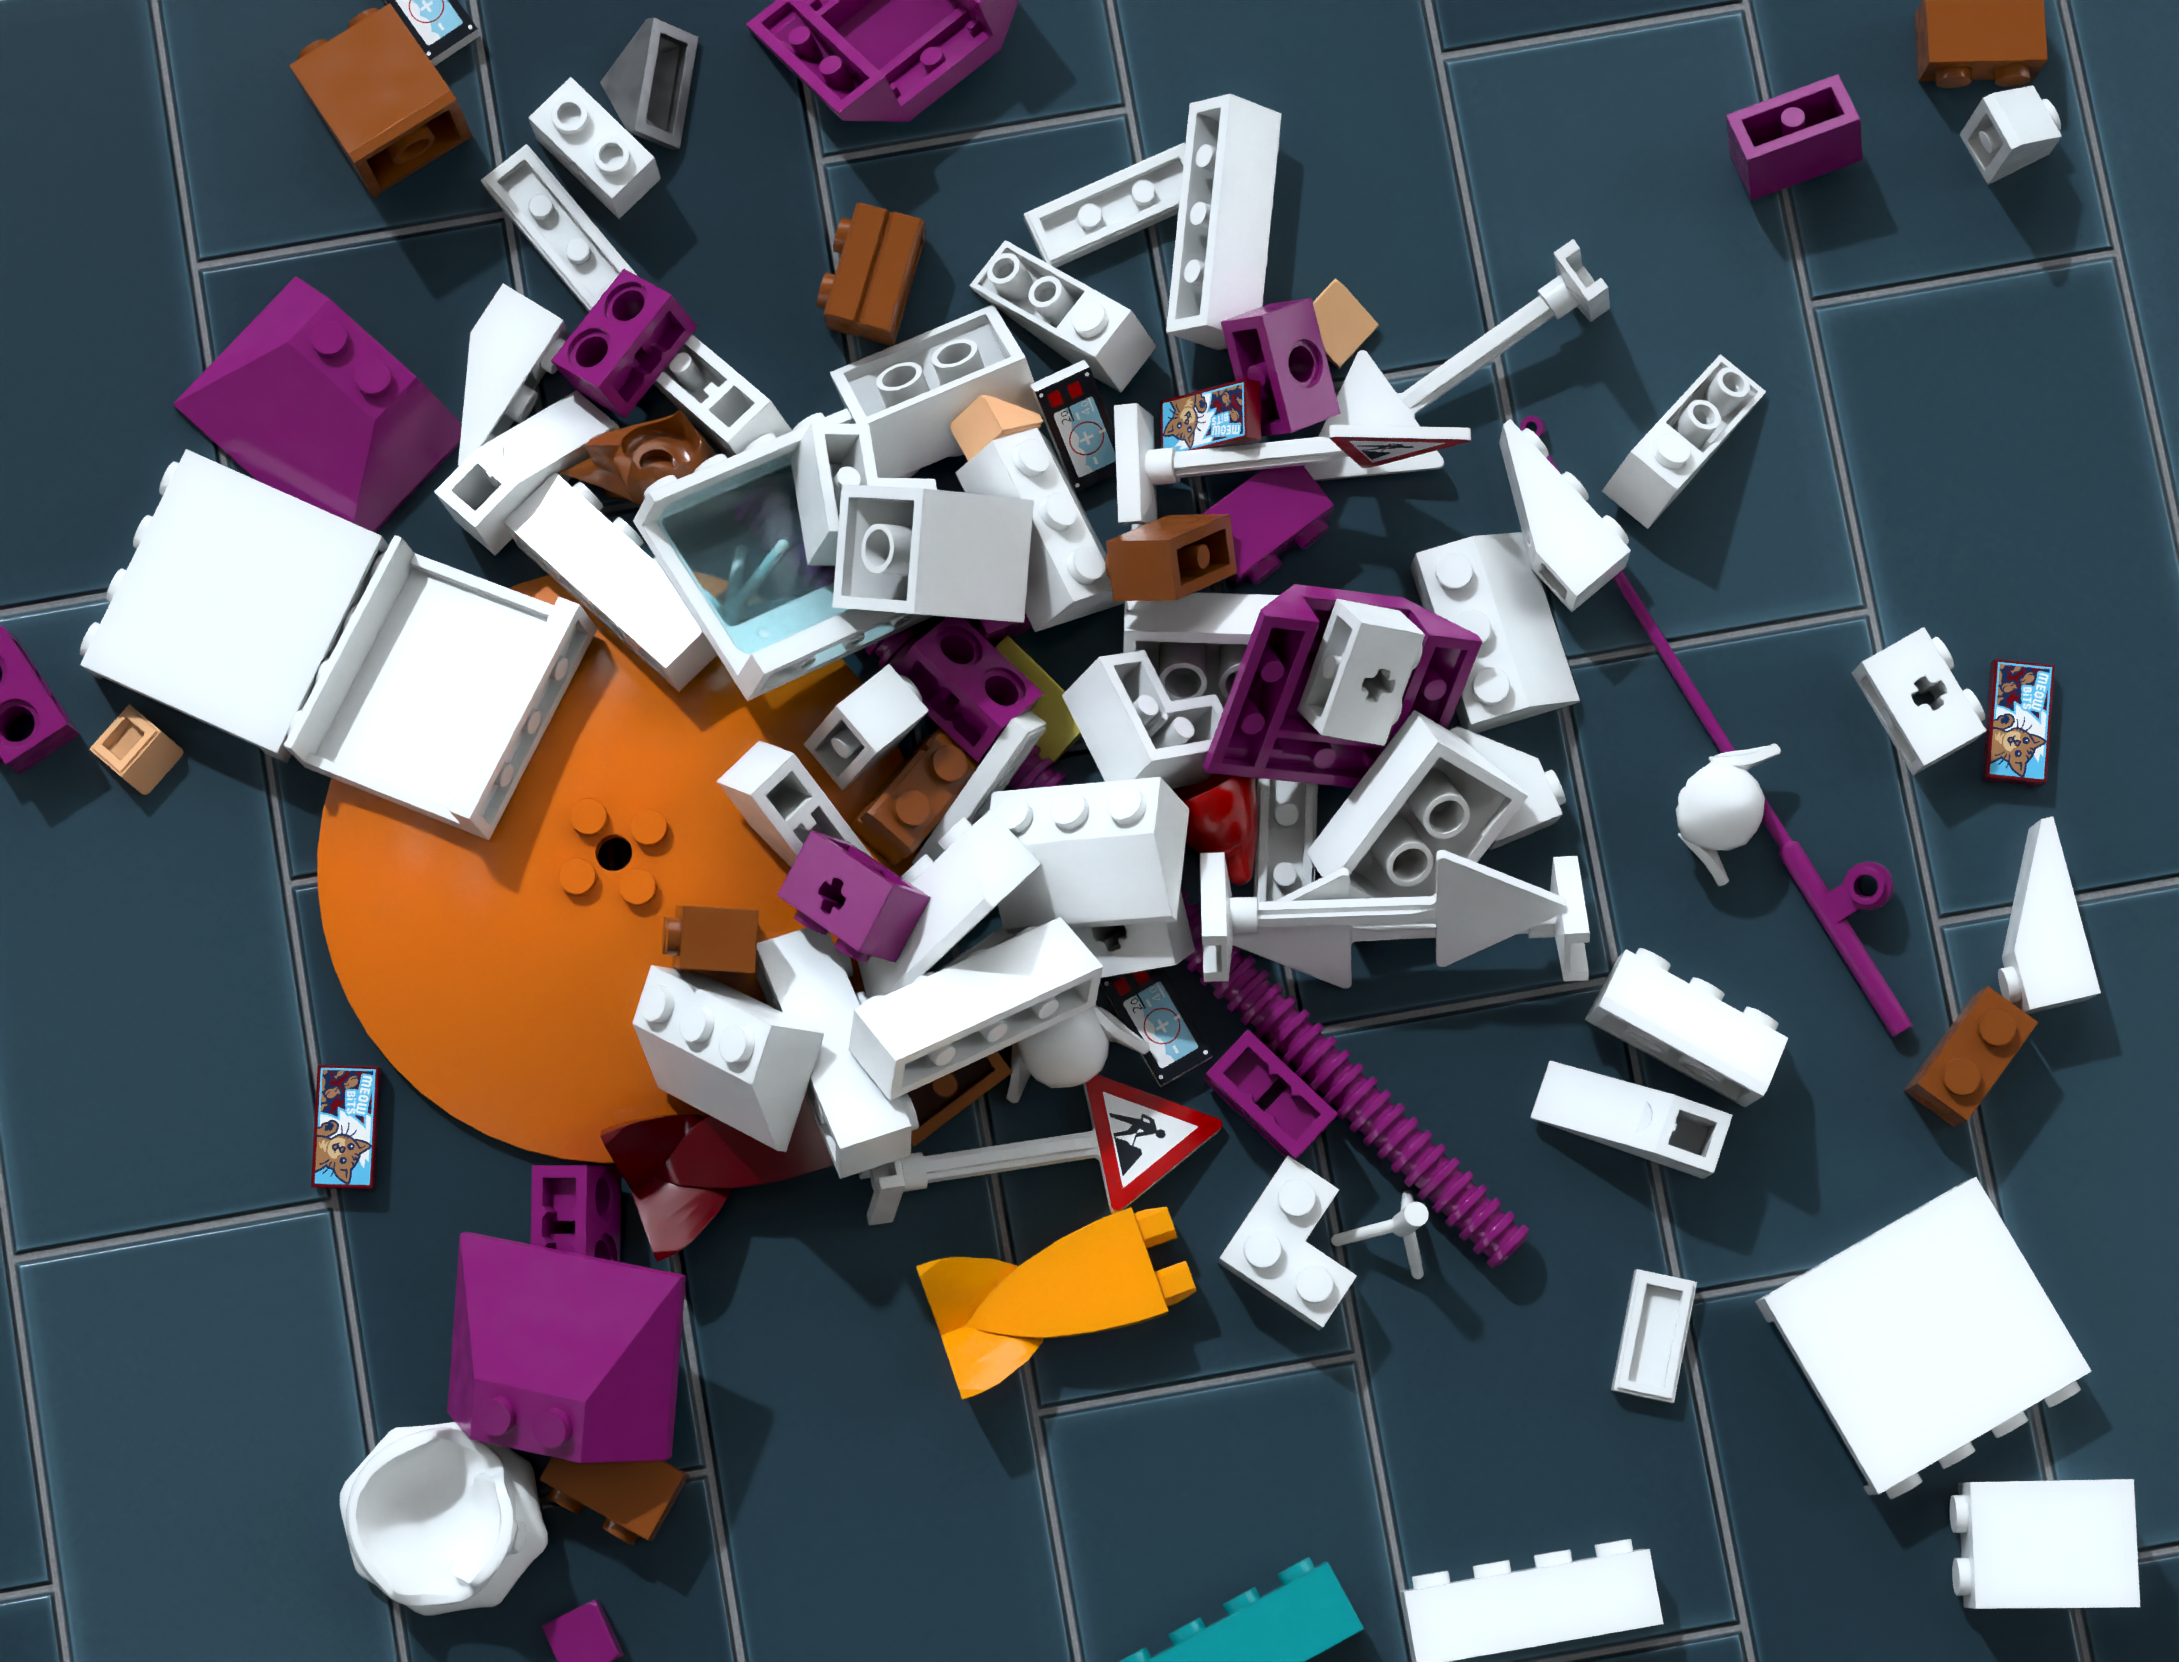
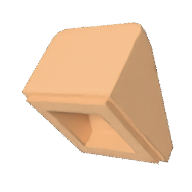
[1313,279,1379,369]
[950,395,1044,461]
[89,704,184,795]

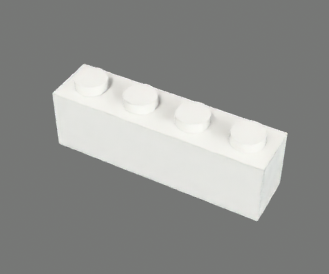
[1166,94,1282,350]
[503,472,725,692]
[848,917,1103,1101]
[755,928,919,1179]
[1399,1539,1664,1662]

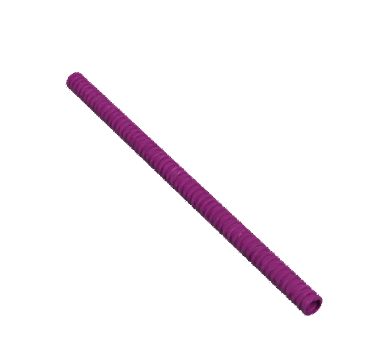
[733,484,1530,1268]

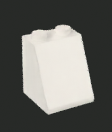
[832,484,1034,623]
[1949,1479,2140,1609]

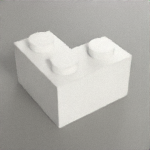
[790,423,937,566]
[1062,650,1224,789]
[1217,1156,1357,1331]

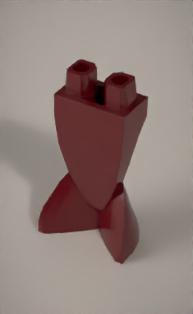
[600,1096,834,1262]

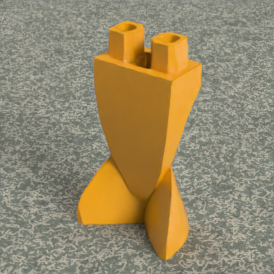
[916,1207,1197,1400]

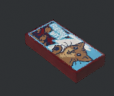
[1160,378,1261,452]
[1982,659,2055,786]
[311,1065,382,1190]

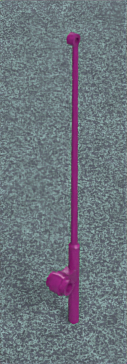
[1520,416,1913,1037]

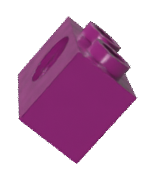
[1221,298,1341,437]

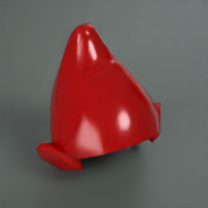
[1172,774,1261,886]

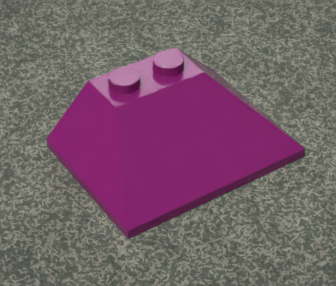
[746,0,1019,122]
[173,276,462,533]
[1203,584,1483,788]
[447,1231,686,1463]

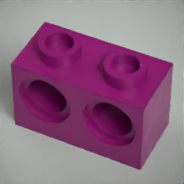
[551,269,698,419]
[896,617,1044,762]
[0,625,80,775]
[1204,1029,1338,1160]
[531,1165,622,1262]

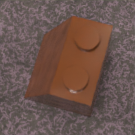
[289,3,473,198]

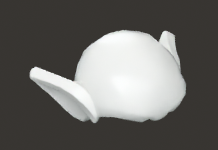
[1676,743,1781,886]
[1006,1005,1150,1103]

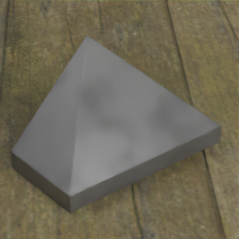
[600,17,699,150]

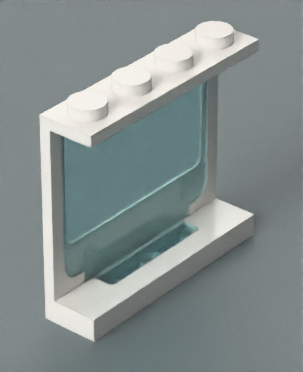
[633,408,933,701]

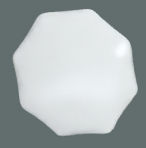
[340,1422,548,1616]

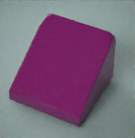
[542,1599,624,1662]

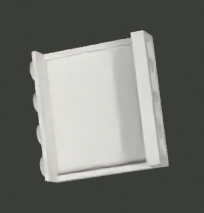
[80,449,389,763]
[283,535,598,840]
[1755,1177,2091,1500]

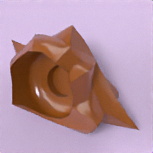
[557,410,718,519]

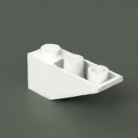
[969,240,1157,392]
[458,284,570,466]
[1602,354,1766,529]
[434,390,619,555]
[1499,419,1631,612]
[1530,1061,1733,1179]

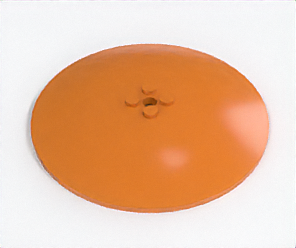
[317,574,921,1164]

